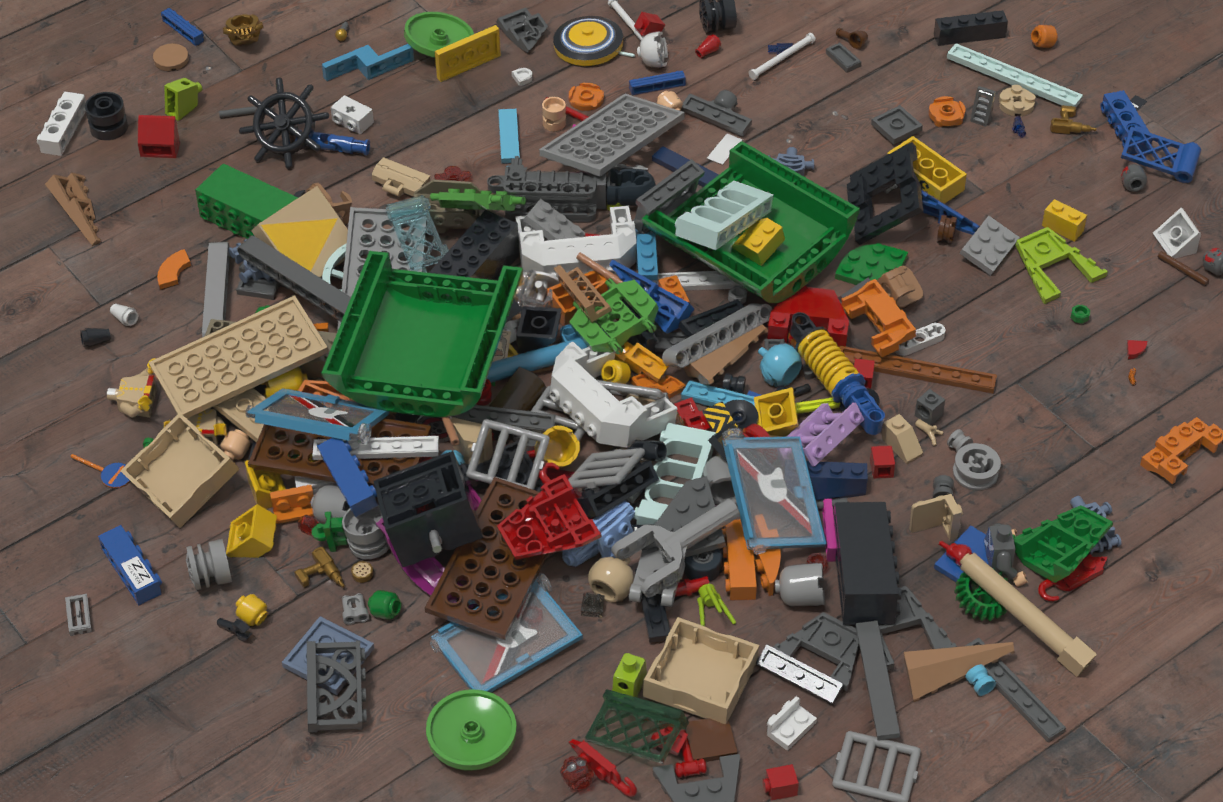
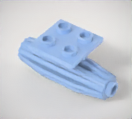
[562,500,635,567]

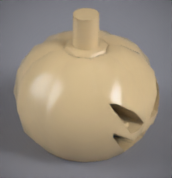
[588,557,635,602]

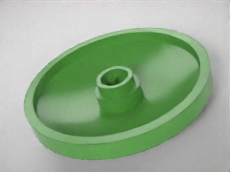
[404,12,474,57]
[426,689,517,770]

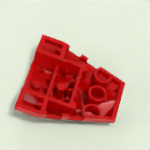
[497,474,602,560]

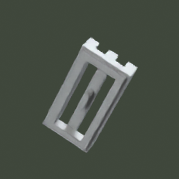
[65,594,92,636]

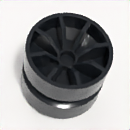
[85,92,128,140]

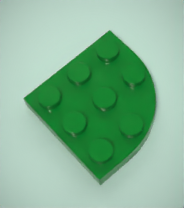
[835,243,908,285]

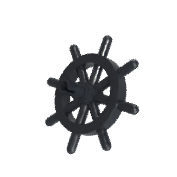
[239,77,330,169]

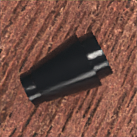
[80,328,111,347]

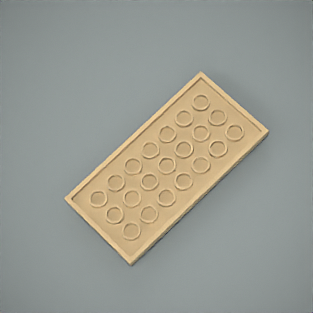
[149,295,329,418]

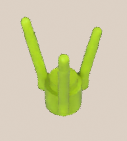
[697,584,736,626]

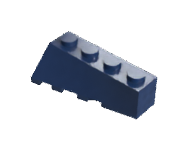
[783,460,868,504]

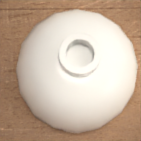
[637,32,668,68]

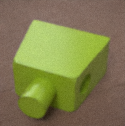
[164,78,203,121]
[611,653,647,707]

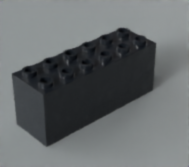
[429,210,519,281]
[834,502,901,625]

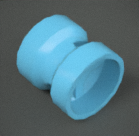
[965,664,996,696]

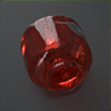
[560,756,594,791]

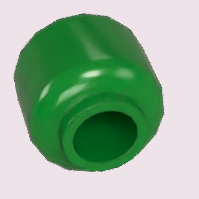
[368,590,401,620]

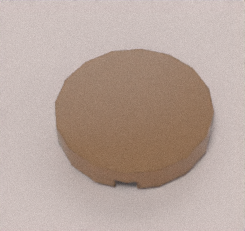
[153,44,189,71]

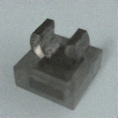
[581,592,605,618]

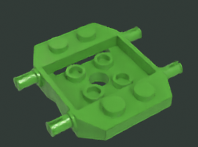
[430,189,526,211]
[570,278,659,354]

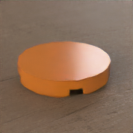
[568,83,604,111]

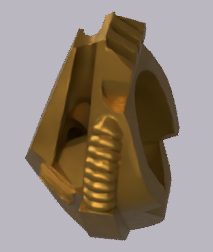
[223,14,264,46]

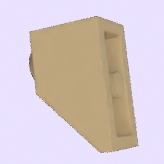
[881,414,923,464]

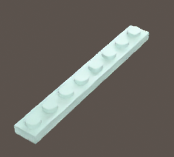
[947,44,1083,107]

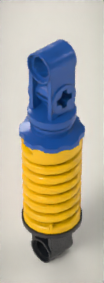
[789,312,885,435]

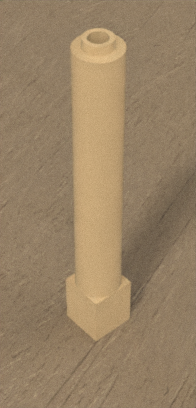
[960,553,1097,677]

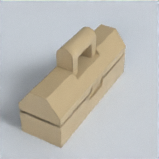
[372,157,431,197]

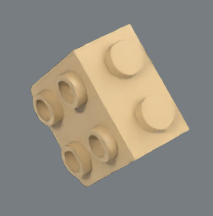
[909,494,963,541]

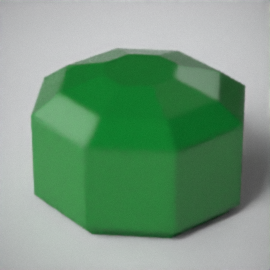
[1070,304,1090,324]

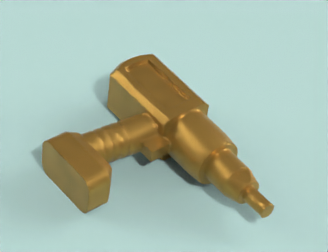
[1050,105,1097,134]
[294,547,345,588]

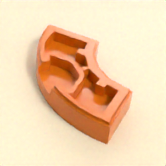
[157,249,191,290]
[630,373,686,399]

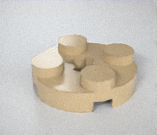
[999,84,1036,116]

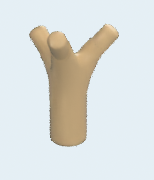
[915,419,943,446]

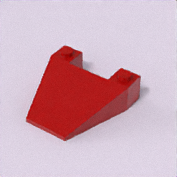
[767,286,849,347]

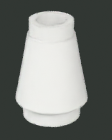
[110,304,138,326]

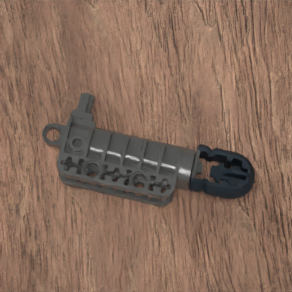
[487,156,656,222]

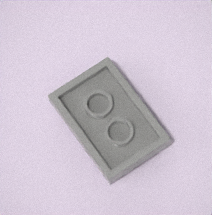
[523,199,585,240]
[959,216,1020,276]

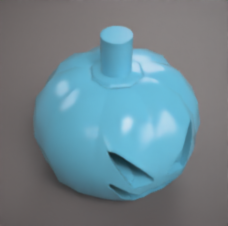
[758,343,802,387]

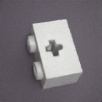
[331,95,374,134]

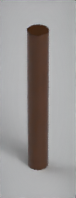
[1157,251,1209,286]

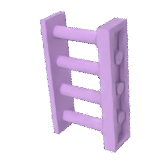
[776,403,864,466]

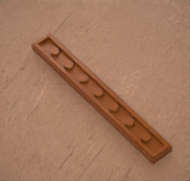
[840,346,997,394]

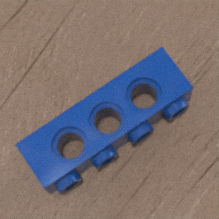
[1100,90,1152,155]

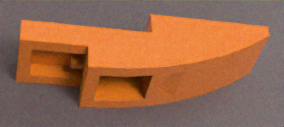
[753,515,781,596]

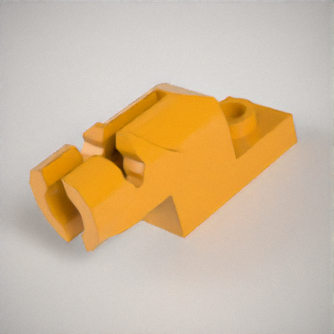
[614,341,669,382]

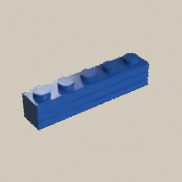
[161,8,204,46]
[629,70,686,95]

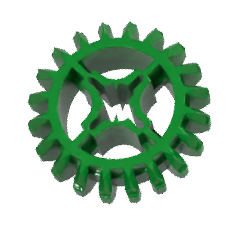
[954,568,1008,622]

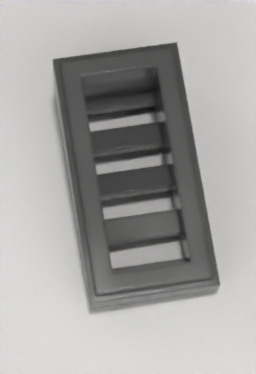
[970,86,996,126]

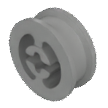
[953,443,1001,490]

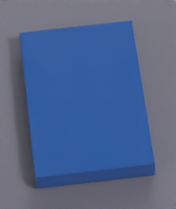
[934,525,988,590]

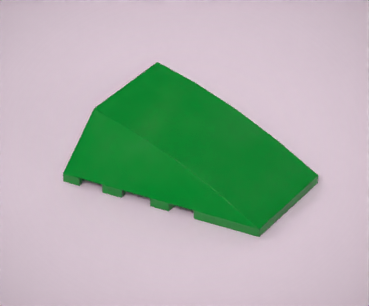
[1012,505,1113,583]

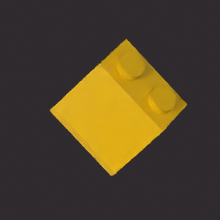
[731,218,785,266]
[226,504,277,558]

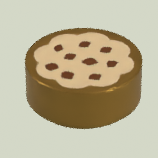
[351,561,373,583]

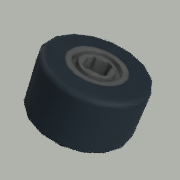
[684,549,722,582]

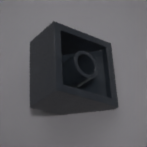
[516,306,562,352]

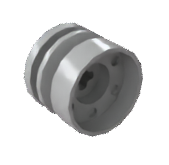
[342,505,390,559]
[186,539,232,590]

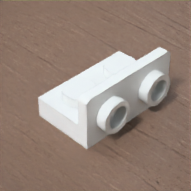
[767,696,817,751]

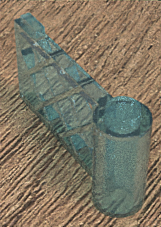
[386,195,449,270]

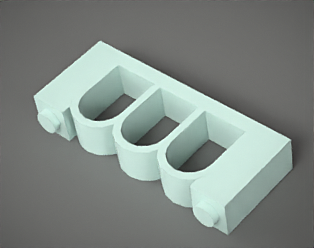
[675,181,774,250]
[634,423,716,525]

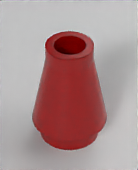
[695,34,721,58]

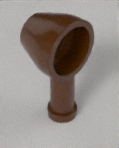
[836,28,868,49]

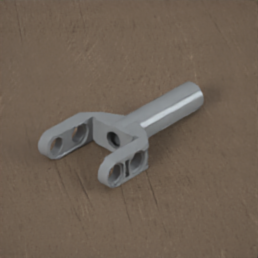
[611,499,740,598]

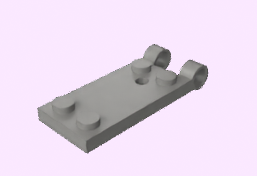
[629,547,679,607]

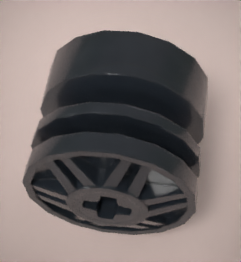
[699,0,737,32]

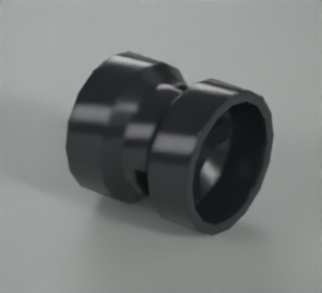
[722,373,746,394]

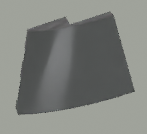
[496,7,548,53]

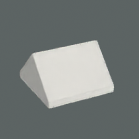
[1153,208,1201,259]

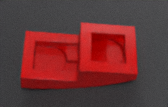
[674,398,710,431]

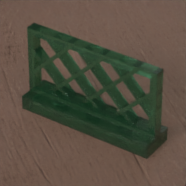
[585,689,689,764]

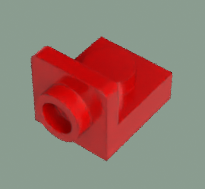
[651,722,688,756]

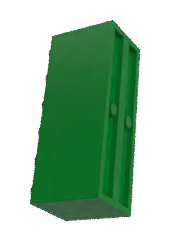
[195,163,298,239]

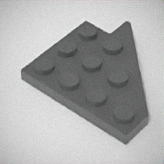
[642,476,726,563]

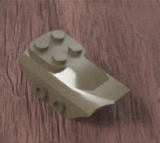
[412,180,498,233]

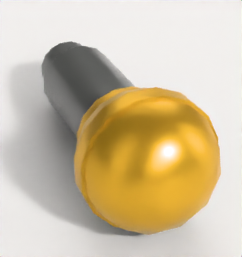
[335,22,349,41]

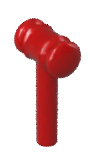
[675,730,707,778]

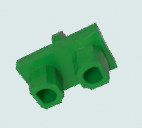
[312,511,348,552]

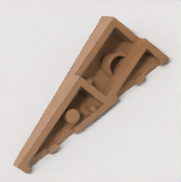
[45,173,101,245]
[683,324,768,385]
[904,642,1015,702]

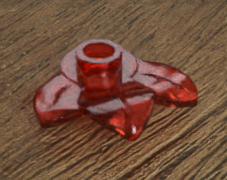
[434,166,471,181]

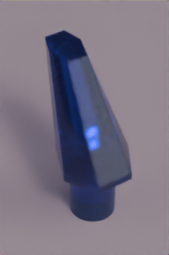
[768,43,794,54]
[1012,116,1026,138]

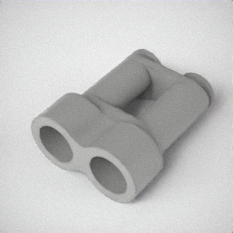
[342,593,369,625]

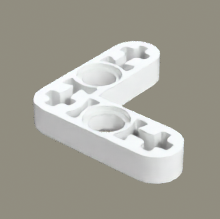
[873,323,945,356]

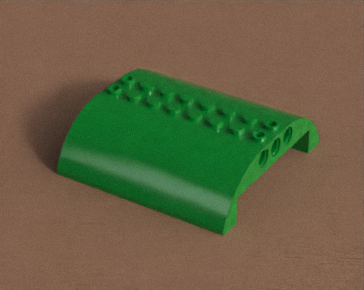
[642,141,860,303]
[321,251,523,417]

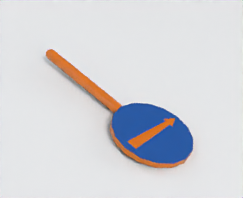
[71,454,130,488]

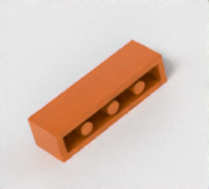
[721,519,757,600]

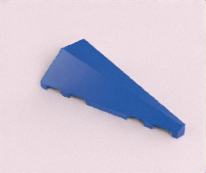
[921,189,980,235]
[609,259,694,334]

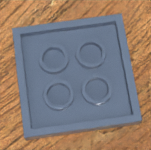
[282,616,374,695]

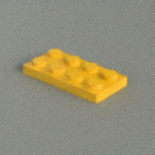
[435,25,501,82]

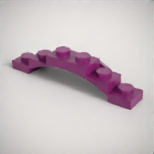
[376,518,477,610]

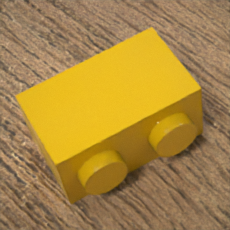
[1042,199,1087,242]

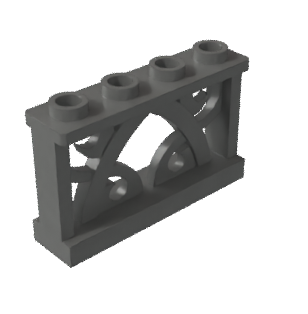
[632,159,705,234]
[307,640,367,733]

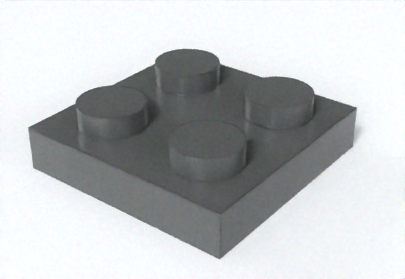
[871,105,923,145]

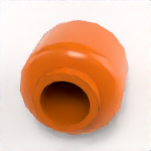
[1031,25,1058,48]

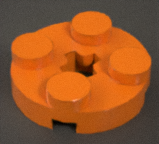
[929,96,965,127]

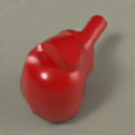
[938,541,973,566]

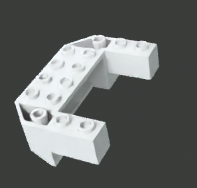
[516,206,637,278]
[549,342,678,448]

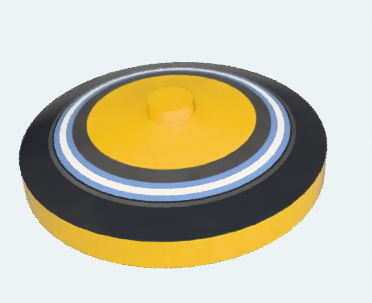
[553,16,623,66]

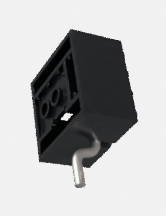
[374,451,483,568]

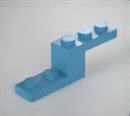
[322,44,414,81]
[635,228,658,281]

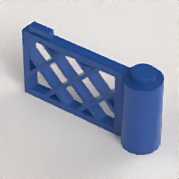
[1121,125,1201,183]

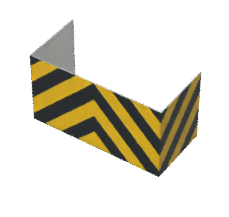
[702,401,739,439]

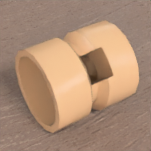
[542,97,566,131]

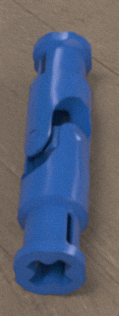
[295,130,370,156]

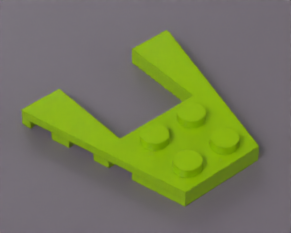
[1015,227,1108,304]

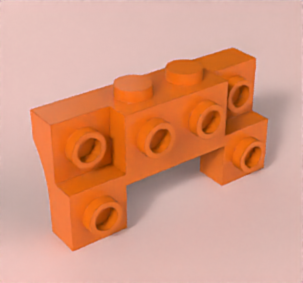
[841,279,916,357]
[1140,417,1223,484]

